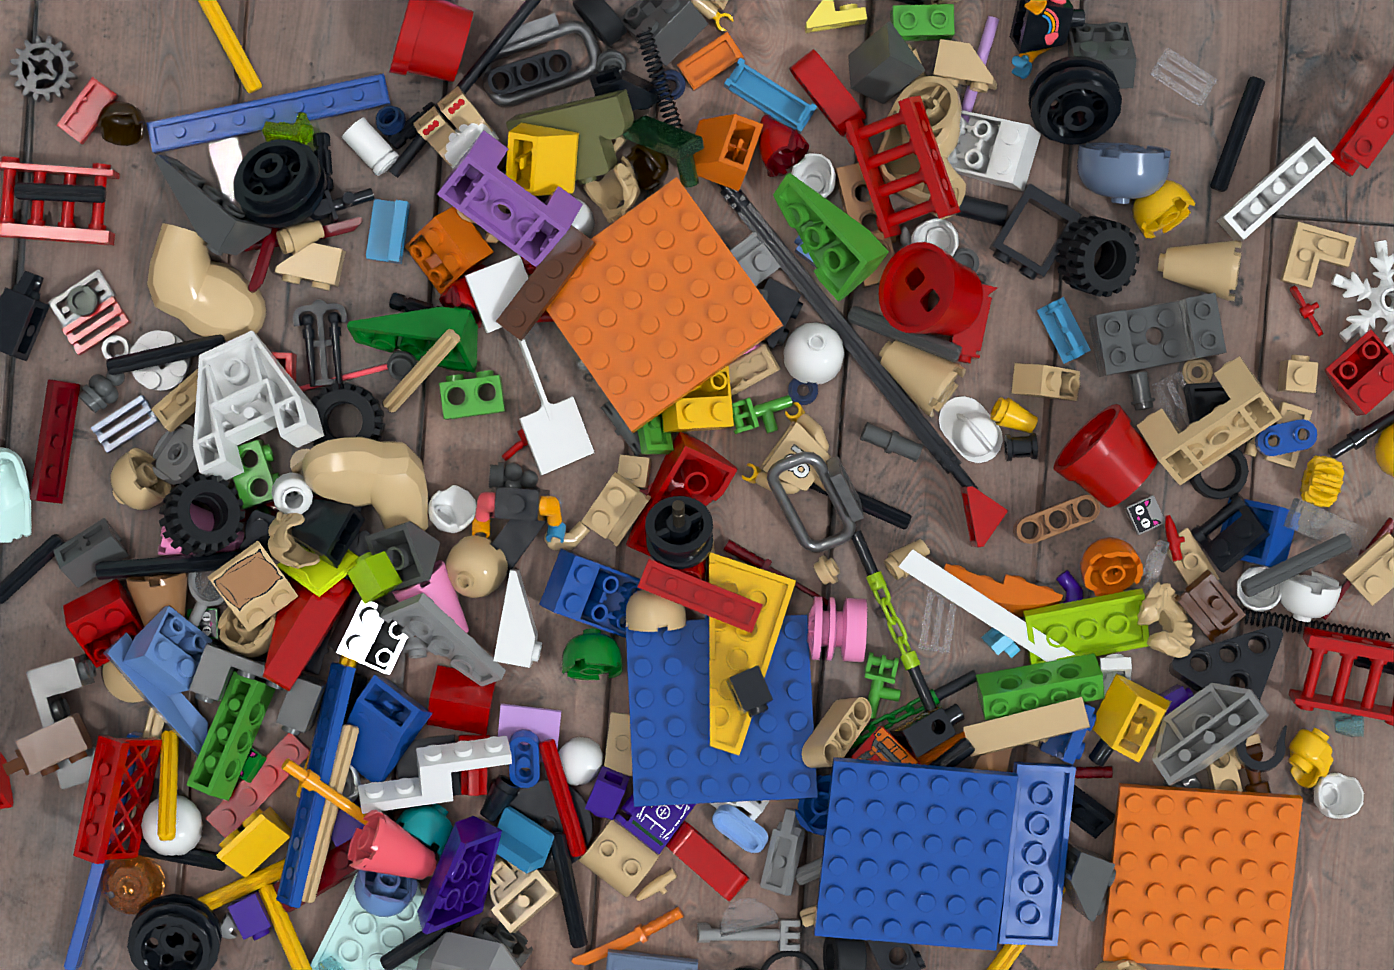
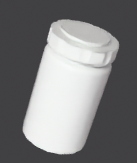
[342,117,399,176]

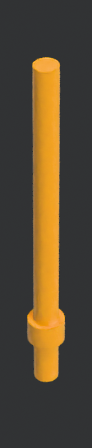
[281,758,368,825]

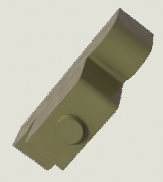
[506,89,634,184]

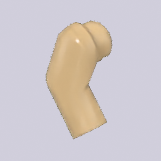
[544,521,590,550]

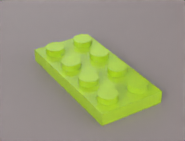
[1023,588,1149,665]

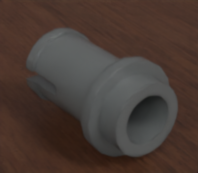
[1128,371,1155,411]

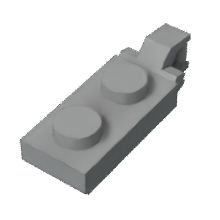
[760,808,805,896]

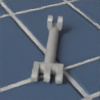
[697,919,801,951]

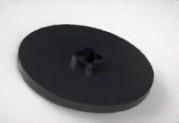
[509,780,593,871]

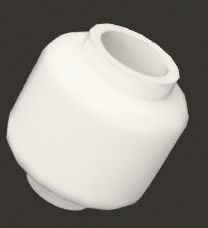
[272,473,313,514]

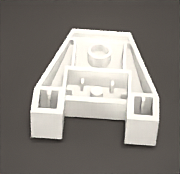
[193,331,324,482]

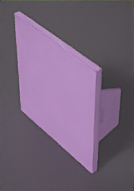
[498,704,561,762]

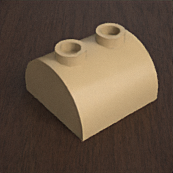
[578,813,663,898]

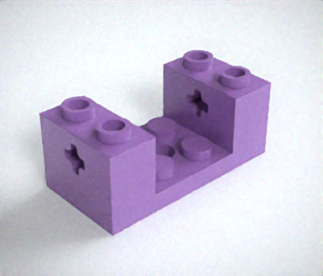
[437,130,583,268]

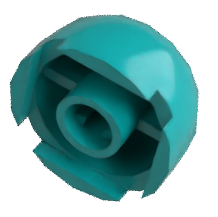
[396,803,453,860]

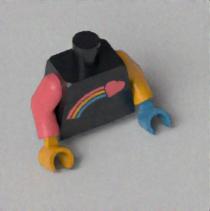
[1009,0,1085,79]
[472,487,566,543]

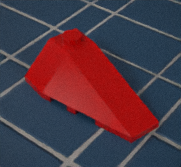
[626,432,738,557]
[263,577,355,692]

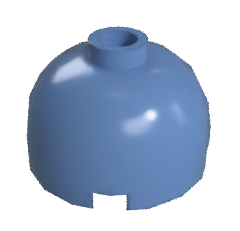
[354,870,418,917]

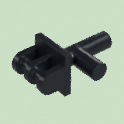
[310,188,374,224]

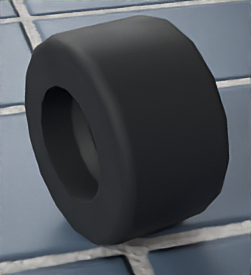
[823,937,867,970]

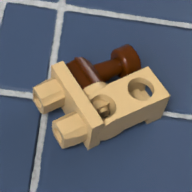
[1206,733,1271,793]

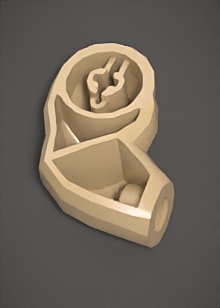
[877,76,966,219]
[147,223,266,342]
[302,437,429,531]

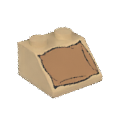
[207,541,298,633]

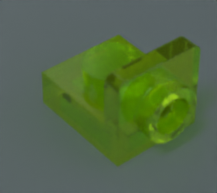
[262,112,314,145]

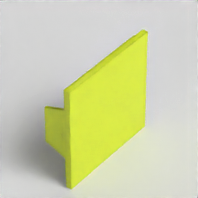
[277,549,359,597]

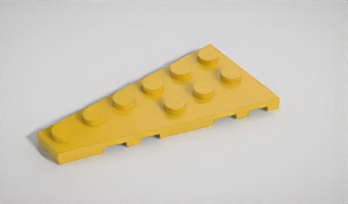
[709,552,796,756]

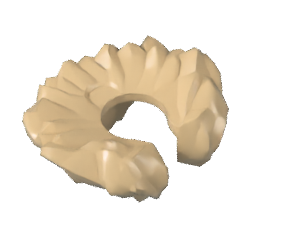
[1137,582,1195,658]

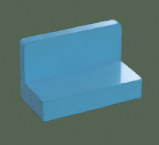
[366,199,411,264]
[497,806,554,874]

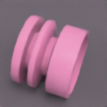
[807,596,867,662]

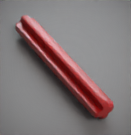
[539,739,587,857]

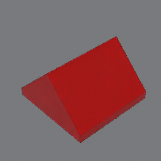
[960,486,1008,548]
[427,665,496,735]

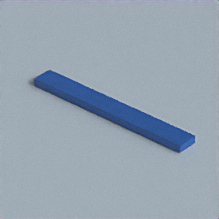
[146,73,391,154]
[276,662,356,908]
[64,731,143,970]

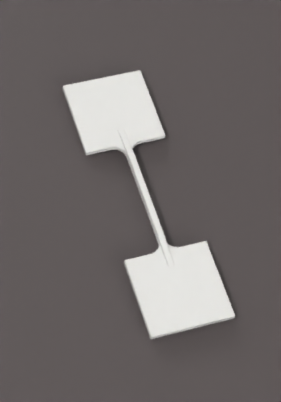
[465,255,594,475]

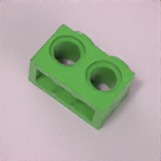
[890,4,955,41]
[439,370,506,420]
[233,439,280,509]

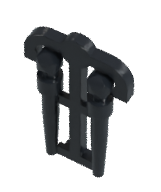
[293,300,348,387]

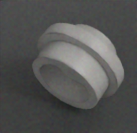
[402,637,430,659]

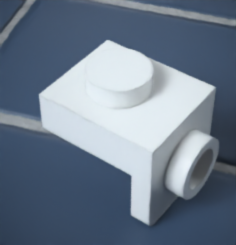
[1100,654,1132,696]

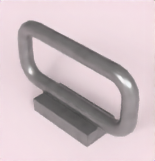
[481,13,601,107]
[767,451,864,552]

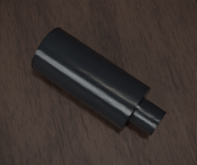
[956,195,1008,227]

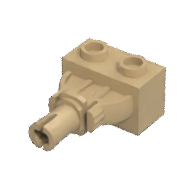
[489,854,560,933]

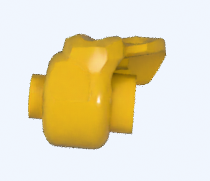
[1288,727,1333,788]

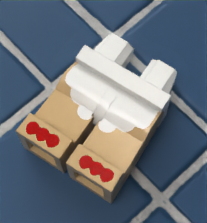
[413,86,499,169]

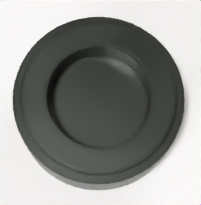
[67,285,99,317]

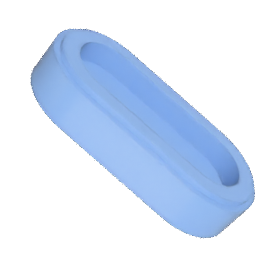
[712,804,768,853]

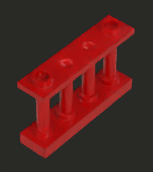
[1330,66,1394,177]
[845,95,961,239]
[0,156,120,246]
[1289,627,1394,726]

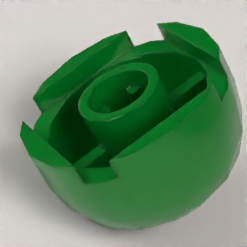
[562,628,622,680]

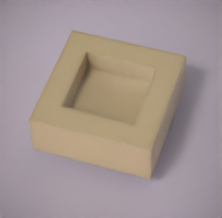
[617,454,652,489]

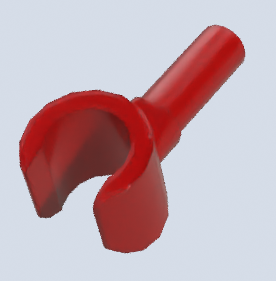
[502,429,529,461]

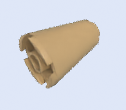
[1158,240,1242,301]
[879,340,966,418]

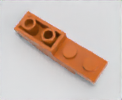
[943,563,1063,617]

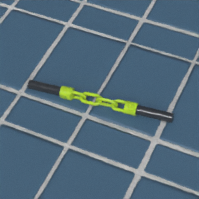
[851,530,936,712]

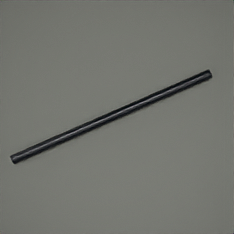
[389,0,541,178]

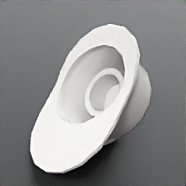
[939,396,1003,463]

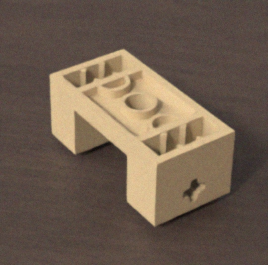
[1137,356,1283,485]

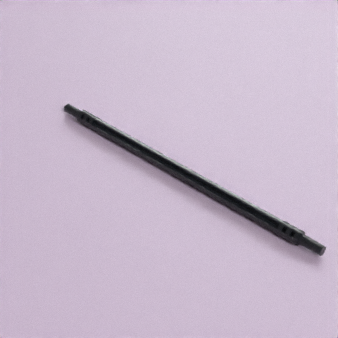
[716,183,978,489]

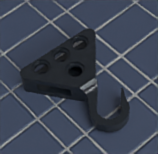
[1169,626,1287,773]

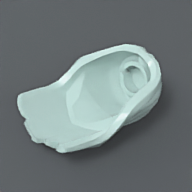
[0,447,32,543]

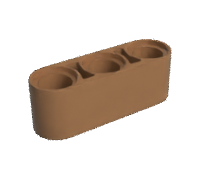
[1013,495,1100,544]

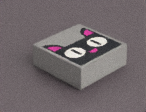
[1125,495,1165,535]

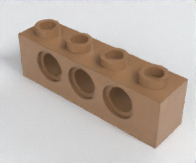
[835,163,896,288]

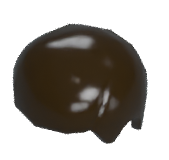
[98,101,145,146]
[626,142,669,191]

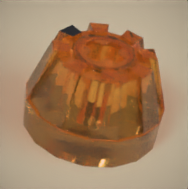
[103,855,165,915]

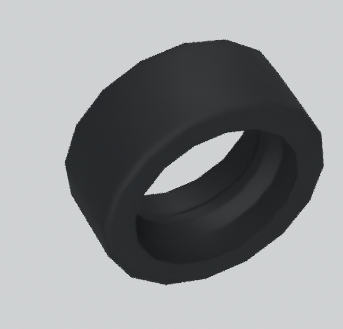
[573,0,627,47]
[1189,448,1249,499]

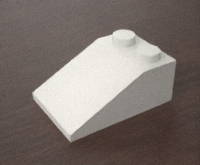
[493,569,542,668]

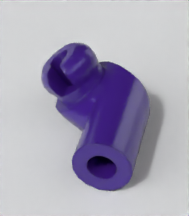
[1056,570,1083,603]

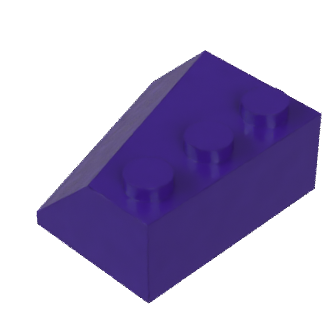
[417,816,502,934]

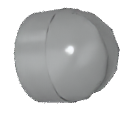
[220,912,239,939]

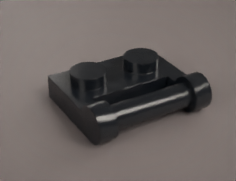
[1191,492,1270,573]

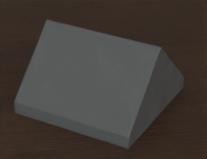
[848,21,926,104]
[365,521,440,592]

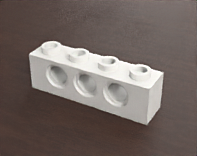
[1217,136,1334,241]

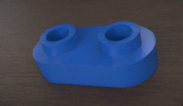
[1255,419,1317,456]
[509,730,541,788]

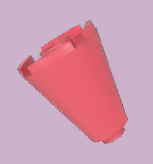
[348,810,437,880]

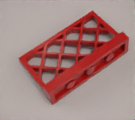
[73,735,162,864]

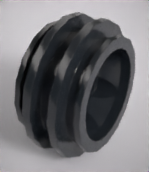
[1028,56,1122,145]
[233,139,327,228]
[127,894,222,970]

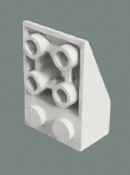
[947,110,1041,192]

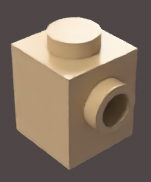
[1278,355,1318,394]

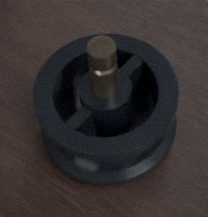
[645,496,713,569]

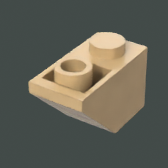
[933,39,997,93]
[275,243,346,291]
[1012,363,1080,401]

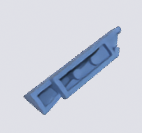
[103,632,208,758]

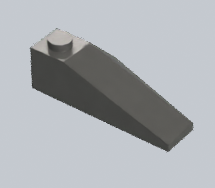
[154,154,272,256]

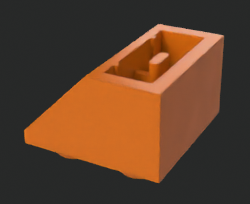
[682,114,763,191]
[404,207,494,294]

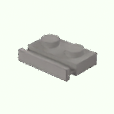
[730,232,781,286]

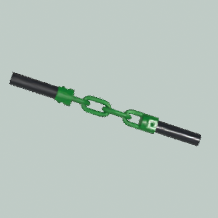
[850,670,976,750]

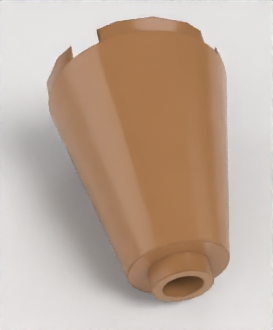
[126,573,188,627]

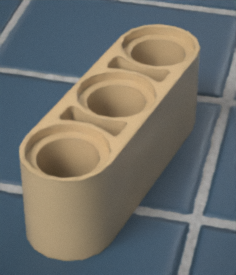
[802,697,872,768]

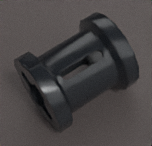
[1004,433,1038,461]

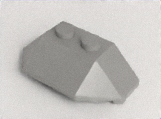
[1152,683,1269,786]
[416,932,521,970]

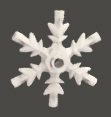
[1331,240,1394,355]

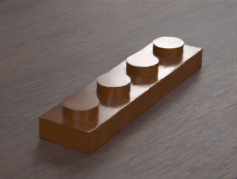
[495,225,596,341]

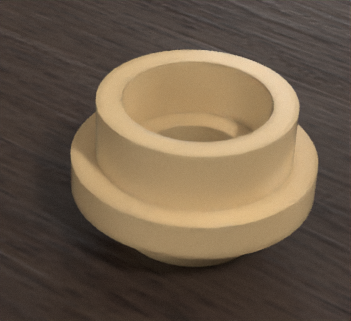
[1182,358,1213,384]
[814,555,840,585]

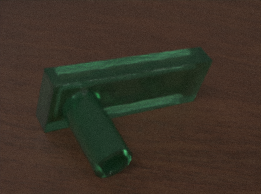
[623,115,704,188]

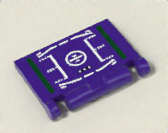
[613,793,696,855]

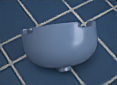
[1077,142,1171,204]

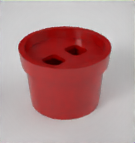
[389,0,474,82]
[878,242,983,336]
[1053,404,1158,508]

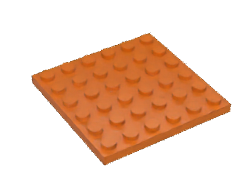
[546,177,783,433]
[1101,783,1303,970]

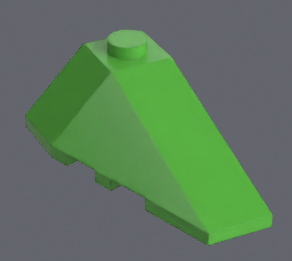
[773,173,889,302]

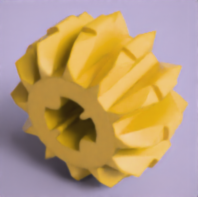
[1300,455,1344,508]

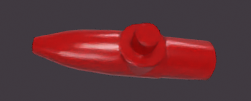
[1165,515,1185,562]

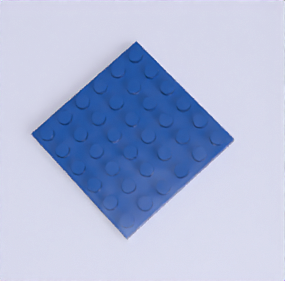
[625,615,818,807]
[814,757,1018,951]

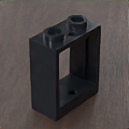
[989,184,1082,280]

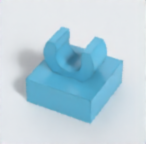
[981,628,1021,658]

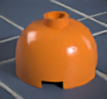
[1080,537,1143,597]

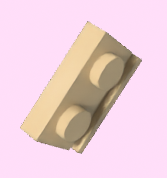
[581,472,651,547]
[1341,532,1394,606]

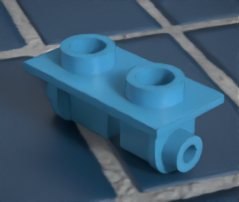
[1036,297,1091,364]

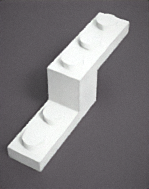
[358,736,512,814]

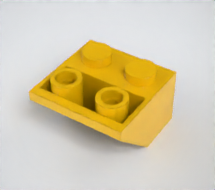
[506,123,579,196]
[662,366,734,433]
[1092,673,1171,763]
[216,807,292,878]

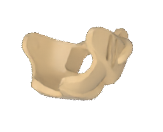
[584,156,641,224]
[268,511,320,569]

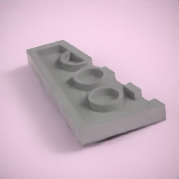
[380,593,506,686]

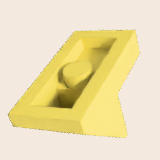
[805,0,867,33]

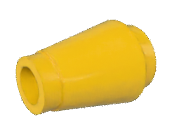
[990,397,1038,433]

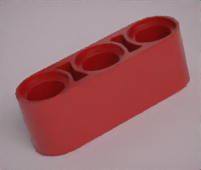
[789,49,867,137]
[666,821,750,902]

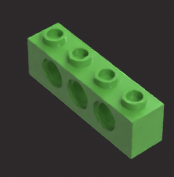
[976,653,1105,720]
[186,671,276,801]

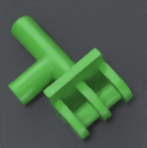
[732,395,793,434]
[864,652,901,719]

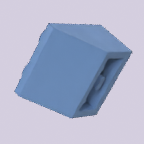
[123,606,213,696]

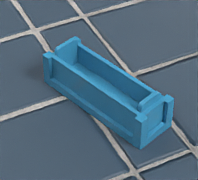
[724,58,817,134]

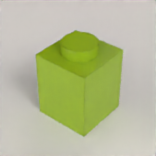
[347,551,403,604]

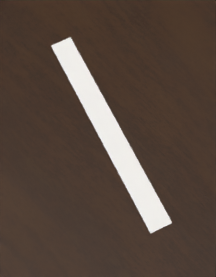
[899,549,1076,662]

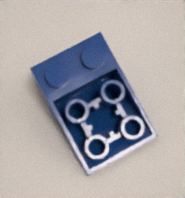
[539,549,642,638]
[346,675,432,782]

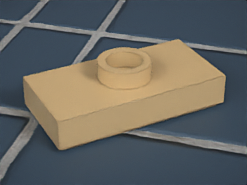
[728,343,781,397]
[1161,528,1220,586]
[604,712,632,776]

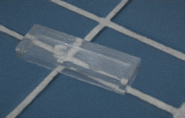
[1283,498,1368,557]

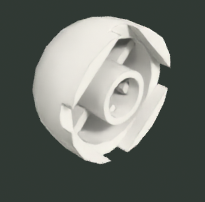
[784,322,844,384]
[1279,571,1342,622]
[141,795,203,856]

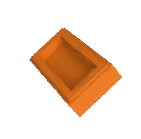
[677,32,744,91]

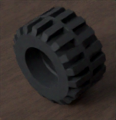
[1056,216,1140,297]
[311,383,385,446]
[159,474,245,557]

